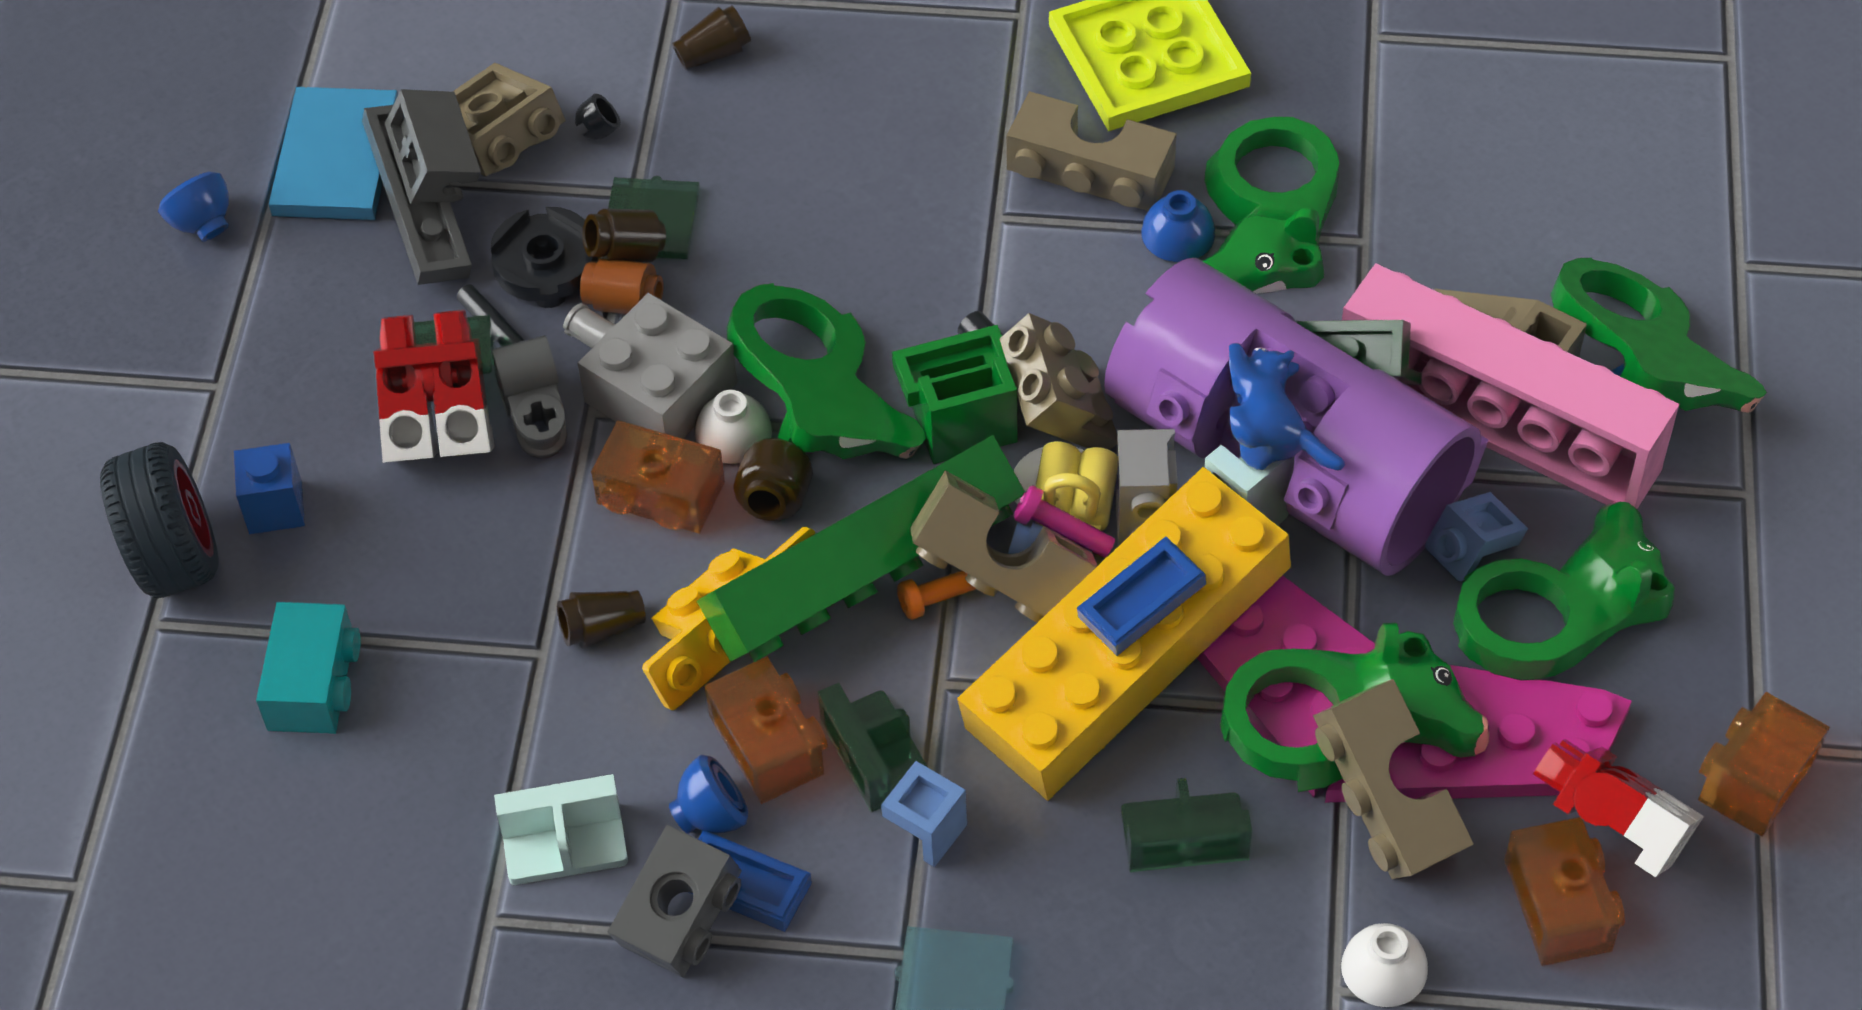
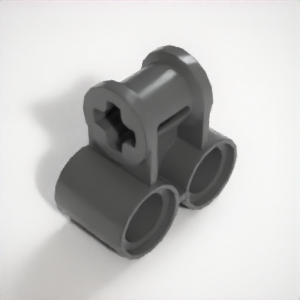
[491,335,567,459]

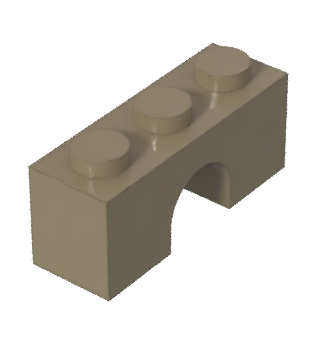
[1006,91,1177,211]
[910,470,1098,623]
[1313,679,1474,879]

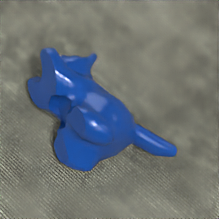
[1229,343,1345,471]

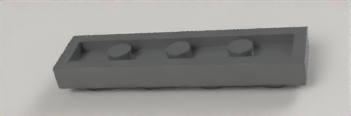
[362,105,472,285]

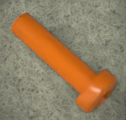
[897,570,976,620]

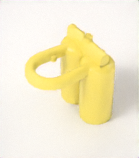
[1036,441,1119,541]

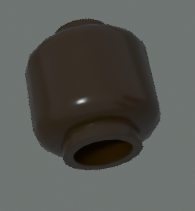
[733,438,813,521]

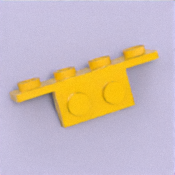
[642,527,816,710]

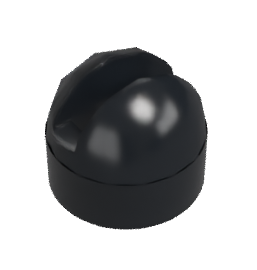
[575,93,621,139]

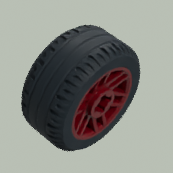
[100,442,219,598]

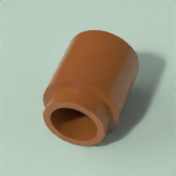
[580,258,664,315]

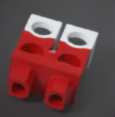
[373,310,495,463]
[1533,739,1704,877]

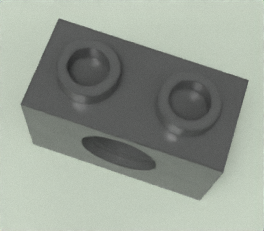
[607,824,742,978]

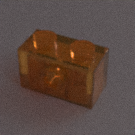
[591,420,725,534]
[704,656,828,804]
[1698,692,1830,837]
[1504,817,1625,966]

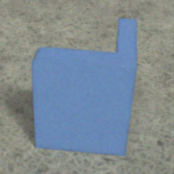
[881,761,967,867]

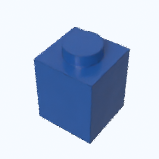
[234,443,305,534]

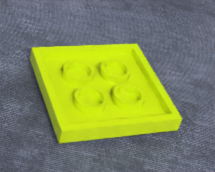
[1049,0,1251,132]

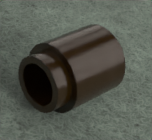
[582,209,666,263]

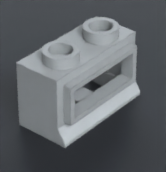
[1115,429,1178,546]

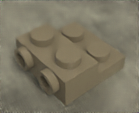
[452,63,566,177]
[1000,313,1118,450]

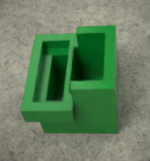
[892,325,1018,464]

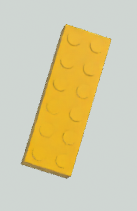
[957,467,1291,801]

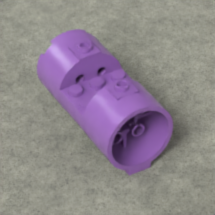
[1104,258,1489,576]

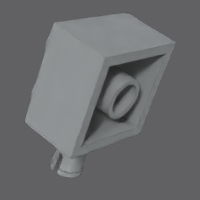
[563,293,737,454]

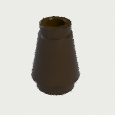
[672,5,751,70]
[557,590,646,648]

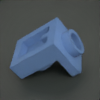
[1425,492,1528,581]

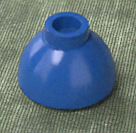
[158,172,229,242]
[1141,190,1215,262]
[669,754,748,834]

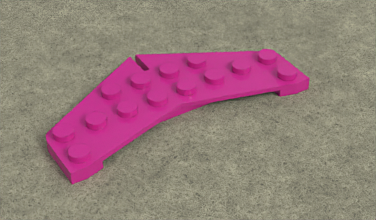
[1197,575,1632,803]

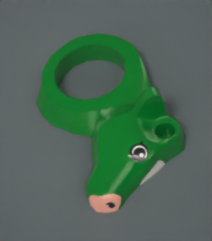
[1203,117,1339,294]
[1550,258,1767,413]
[727,283,926,460]
[1220,623,1490,792]

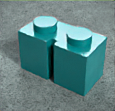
[256,602,361,734]

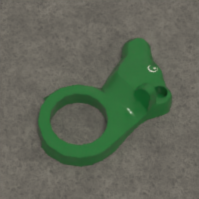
[1453,501,1675,680]

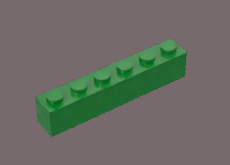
[697,435,1025,662]

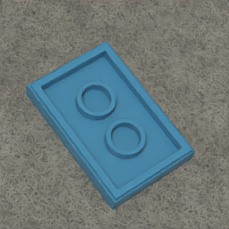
[269,87,398,220]

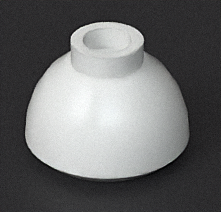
[695,390,772,464]
[1341,923,1428,1007]

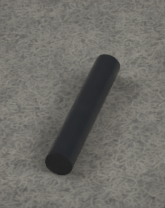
[457,284,525,347]

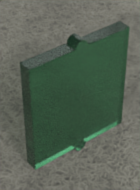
[608,176,700,259]

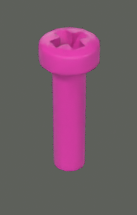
[1014,485,1115,558]

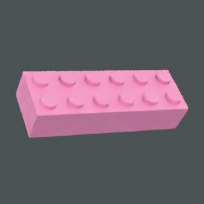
[1342,263,1679,509]

